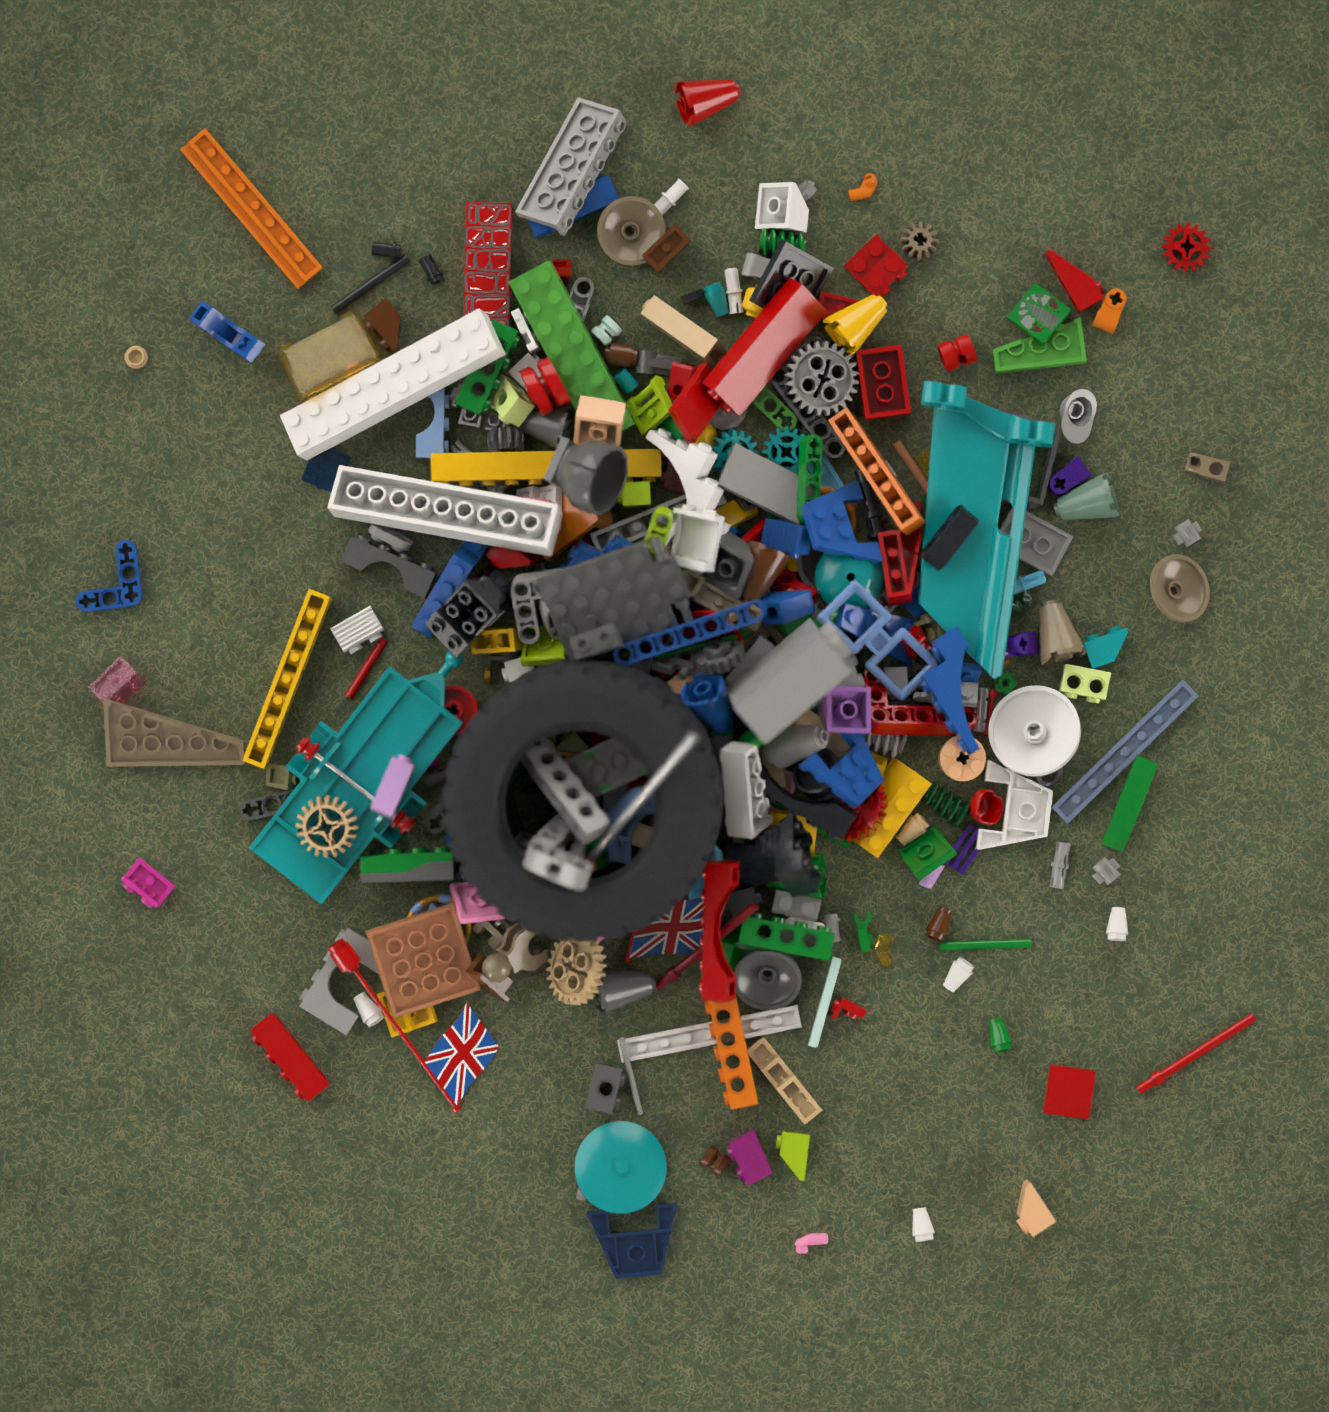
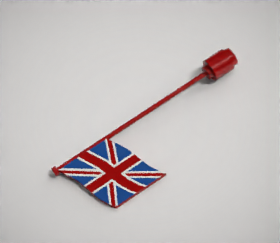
[622,813,704,963]
[328,938,499,1113]

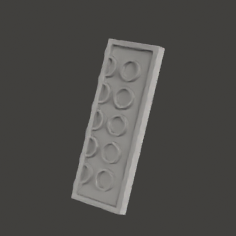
[515,97,627,236]

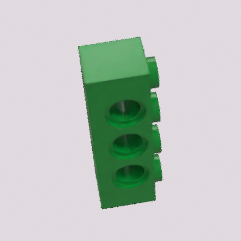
[455,319,521,417]
[738,913,835,961]

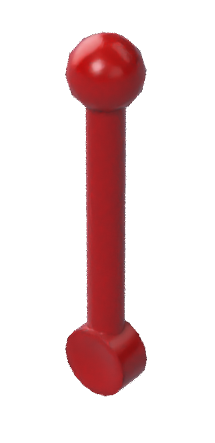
[982,689,998,736]

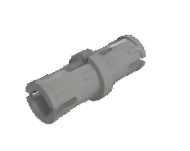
[1049,841,1071,889]

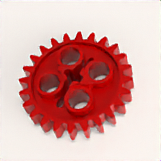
[822,784,888,842]

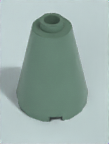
[1054,472,1120,520]

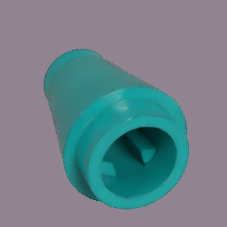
[703,281,729,317]

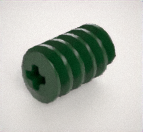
[919,780,970,828]

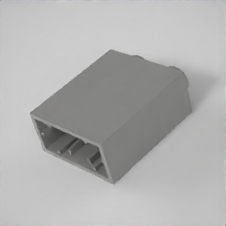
[726,618,853,744]

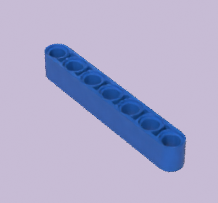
[613,599,768,665]

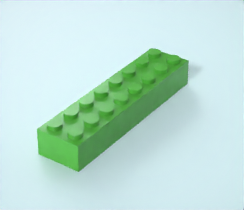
[508,260,635,431]

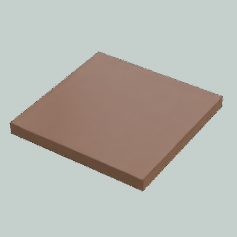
[365,903,481,1019]

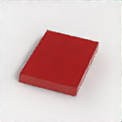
[668,363,721,444]

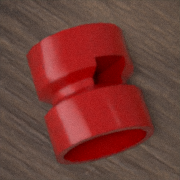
[937,334,977,372]

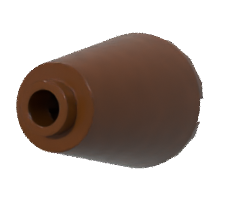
[740,540,790,603]

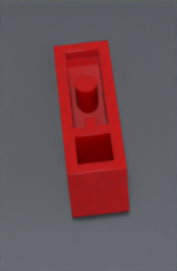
[1044,249,1105,314]

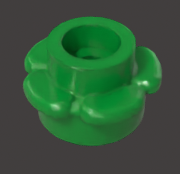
[994,672,1017,695]

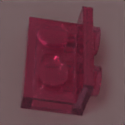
[88,656,145,704]

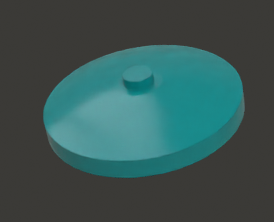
[574,1121,667,1214]

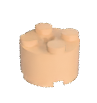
[938,736,986,781]

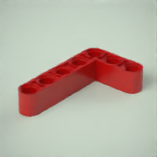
[862,668,978,736]

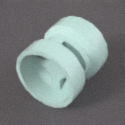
[591,315,623,347]

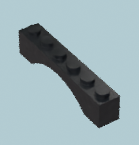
[739,742,859,840]

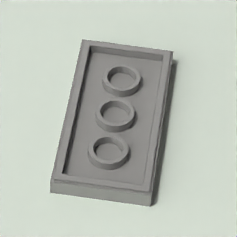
[717,443,813,524]

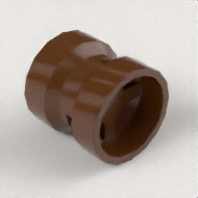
[699,1145,731,1177]

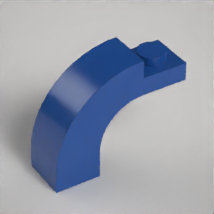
[189,301,265,363]

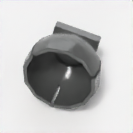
[543,437,628,515]

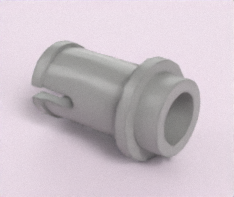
[822,913,841,942]

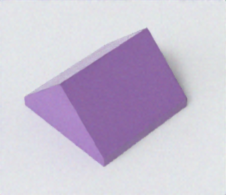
[818,686,871,734]

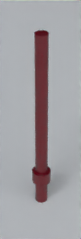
[656,902,759,991]

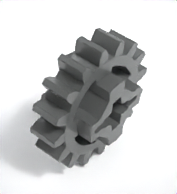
[694,639,746,675]

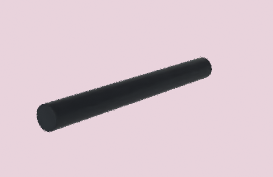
[331,254,411,314]

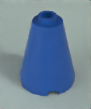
[681,672,734,733]

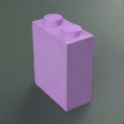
[370,755,415,820]

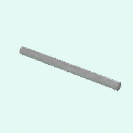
[619,1037,643,1115]

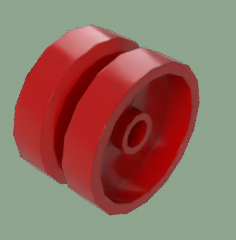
[519,357,571,417]
[445,685,479,737]

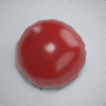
[969,789,1004,825]

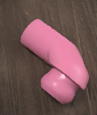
[794,1233,828,1253]

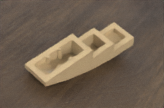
[747,1036,823,1125]

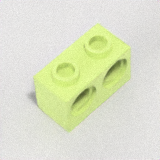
[1059,664,1111,704]

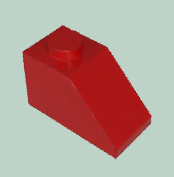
[484,545,542,569]

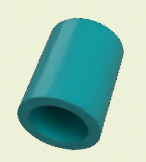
[613,368,639,394]

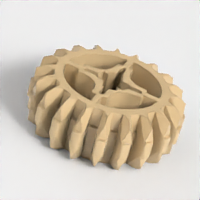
[295,795,358,858]

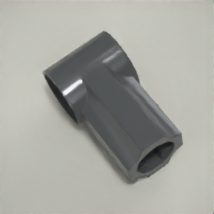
[635,350,682,376]

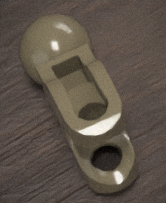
[482,922,549,983]

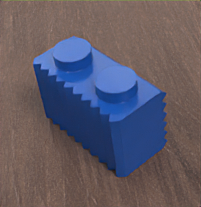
[761,518,811,558]

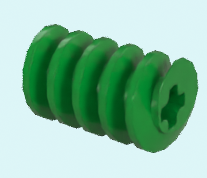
[758,228,807,257]

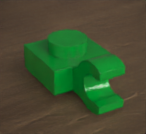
[854,911,874,952]

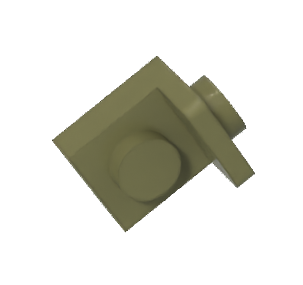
[913,614,946,647]
[265,762,301,790]

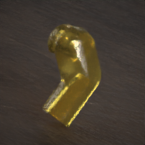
[873,932,893,968]

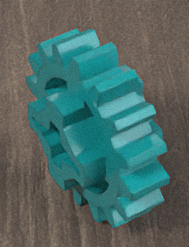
[762,426,810,474]
[710,429,759,474]

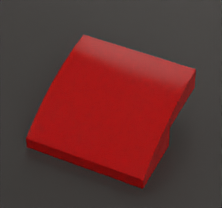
[1043,1064,1096,1119]

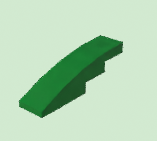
[1101,755,1158,852]

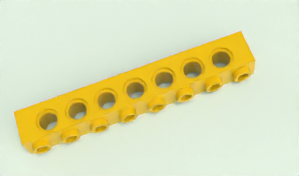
[242,589,332,769]

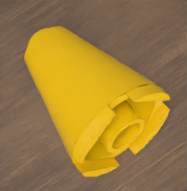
[823,295,887,355]

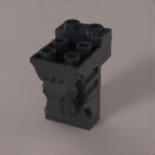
[424,565,513,657]
[724,812,821,898]

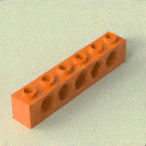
[828,407,926,535]
[699,978,759,1110]

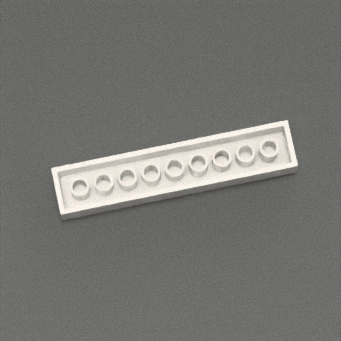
[280,309,506,461]
[327,465,563,556]

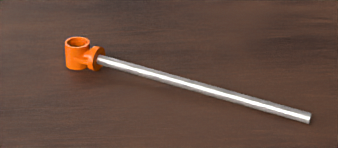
[583,732,698,880]

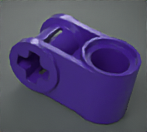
[1047,457,1092,497]
[1005,631,1039,657]

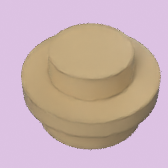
[125,346,148,369]

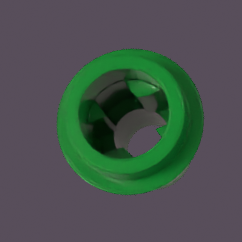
[989,1018,1013,1053]

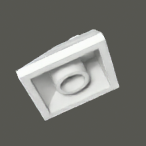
[755,182,809,233]

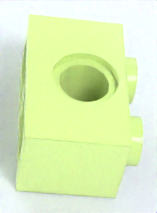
[489,373,535,427]

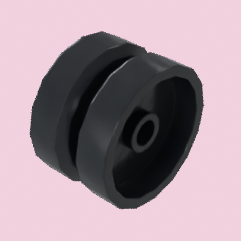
[792,748,841,803]

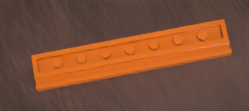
[180,128,324,290]

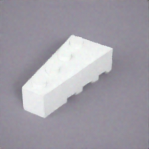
[719,742,774,839]

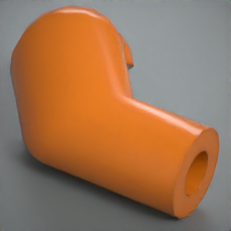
[848,173,877,202]

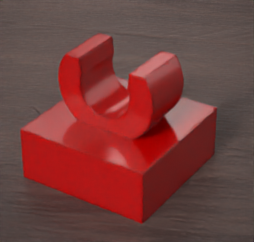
[551,259,572,285]
[900,625,931,659]

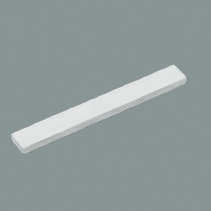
[617,1005,802,1063]

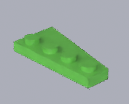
[992,317,1087,374]

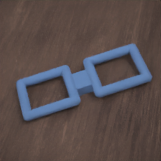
[817,581,939,701]

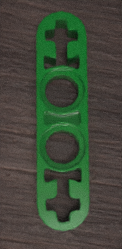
[797,434,823,524]

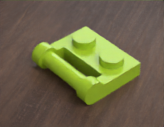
[627,376,672,435]

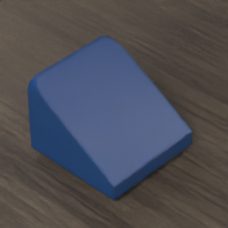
[902,585,925,619]

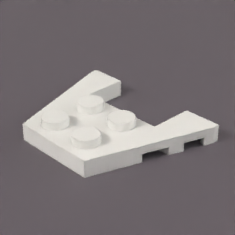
[976,760,1053,850]

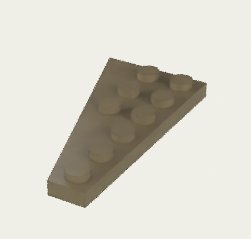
[103,698,245,767]

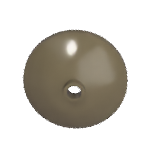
[597,196,666,265]
[1150,554,1210,622]

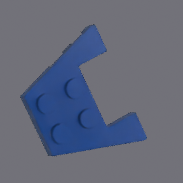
[801,481,883,565]
[799,733,884,808]

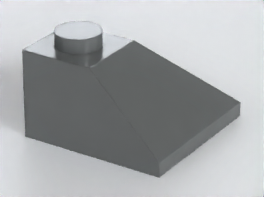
[701,532,754,600]

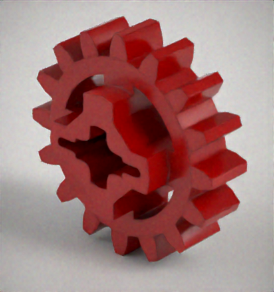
[1161,222,1212,273]

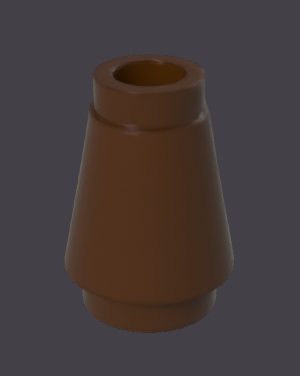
[926,906,952,942]

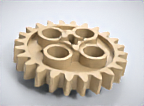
[546,938,607,1005]

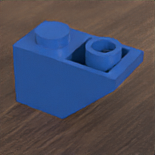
[759,590,816,625]

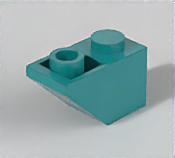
[1083,625,1128,669]

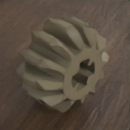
[900,221,939,261]

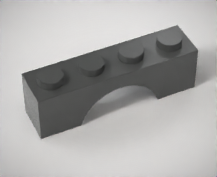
[340,535,437,599]

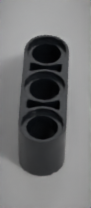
[920,505,979,571]

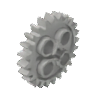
[784,341,859,416]

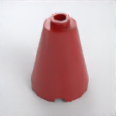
[674,79,740,127]

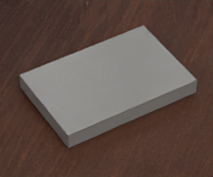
[999,506,1074,577]

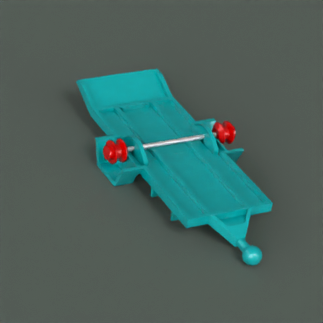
[249,651,463,905]

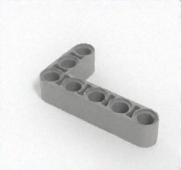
[511,567,568,644]

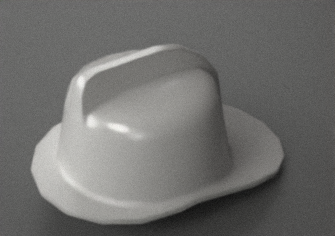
[1060,389,1097,444]

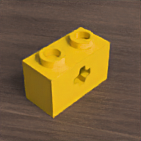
[471,626,523,654]

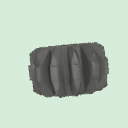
[487,426,525,452]

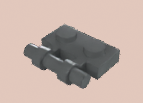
[651,635,703,680]

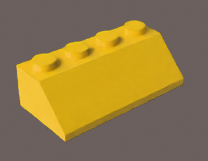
[852,758,932,858]

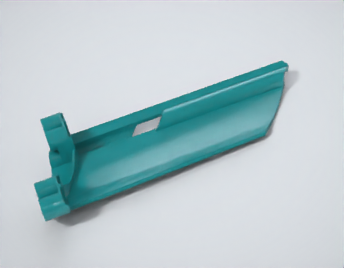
[918,381,1055,679]

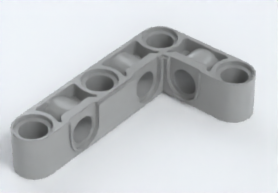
[523,814,592,890]

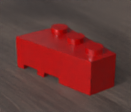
[878,526,924,606]

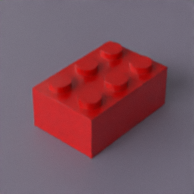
[855,344,911,422]

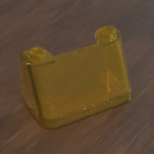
[277,311,383,403]

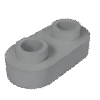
[368,524,413,553]

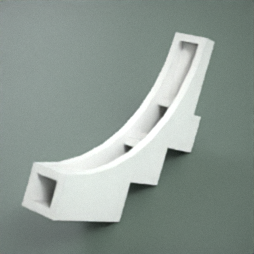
[646,428,731,574]

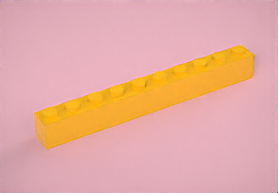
[430,449,662,487]

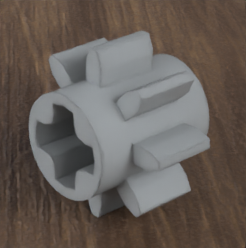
[1173,519,1202,547]
[1092,857,1120,885]

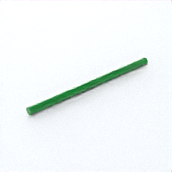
[656,634,737,659]

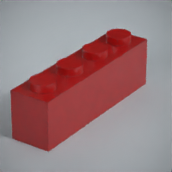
[250,1012,331,1102]

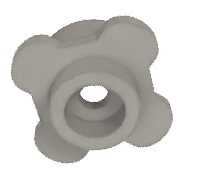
[798,181,817,201]

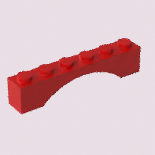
[699,859,739,1002]

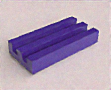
[946,824,979,875]

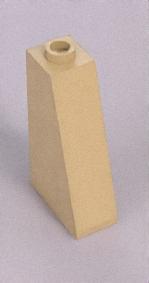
[641,295,727,369]

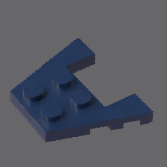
[587,1202,677,1279]

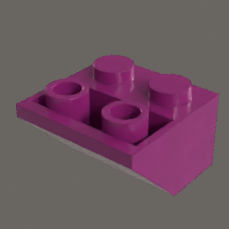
[726,1129,772,1186]

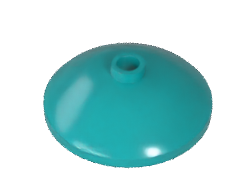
[815,552,884,608]

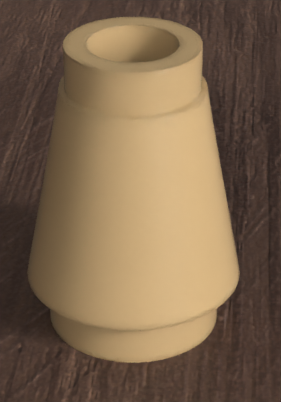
[896,812,930,846]

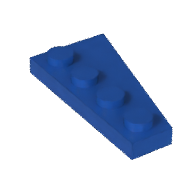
[836,603,917,666]

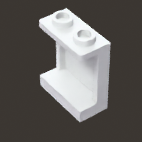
[669,504,724,572]

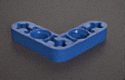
[76,540,143,612]

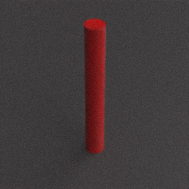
[345,637,388,700]

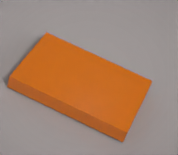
[543,493,602,562]

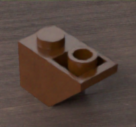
[364,298,401,353]

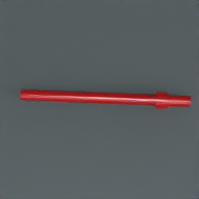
[1136,1013,1257,1094]

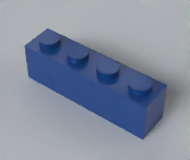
[527,174,619,239]

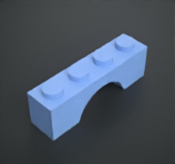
[416,385,450,459]

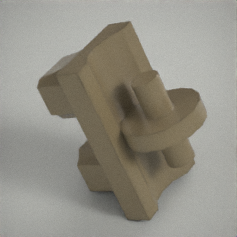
[472,919,512,950]

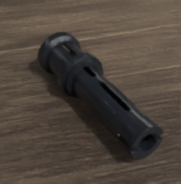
[854,470,886,539]

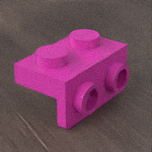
[121,857,176,908]

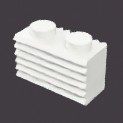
[330,606,385,654]

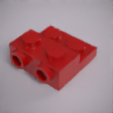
[843,234,908,298]

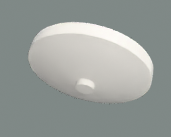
[988,685,1081,776]

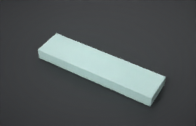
[808,956,842,1048]

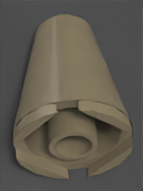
[1039,600,1086,666]

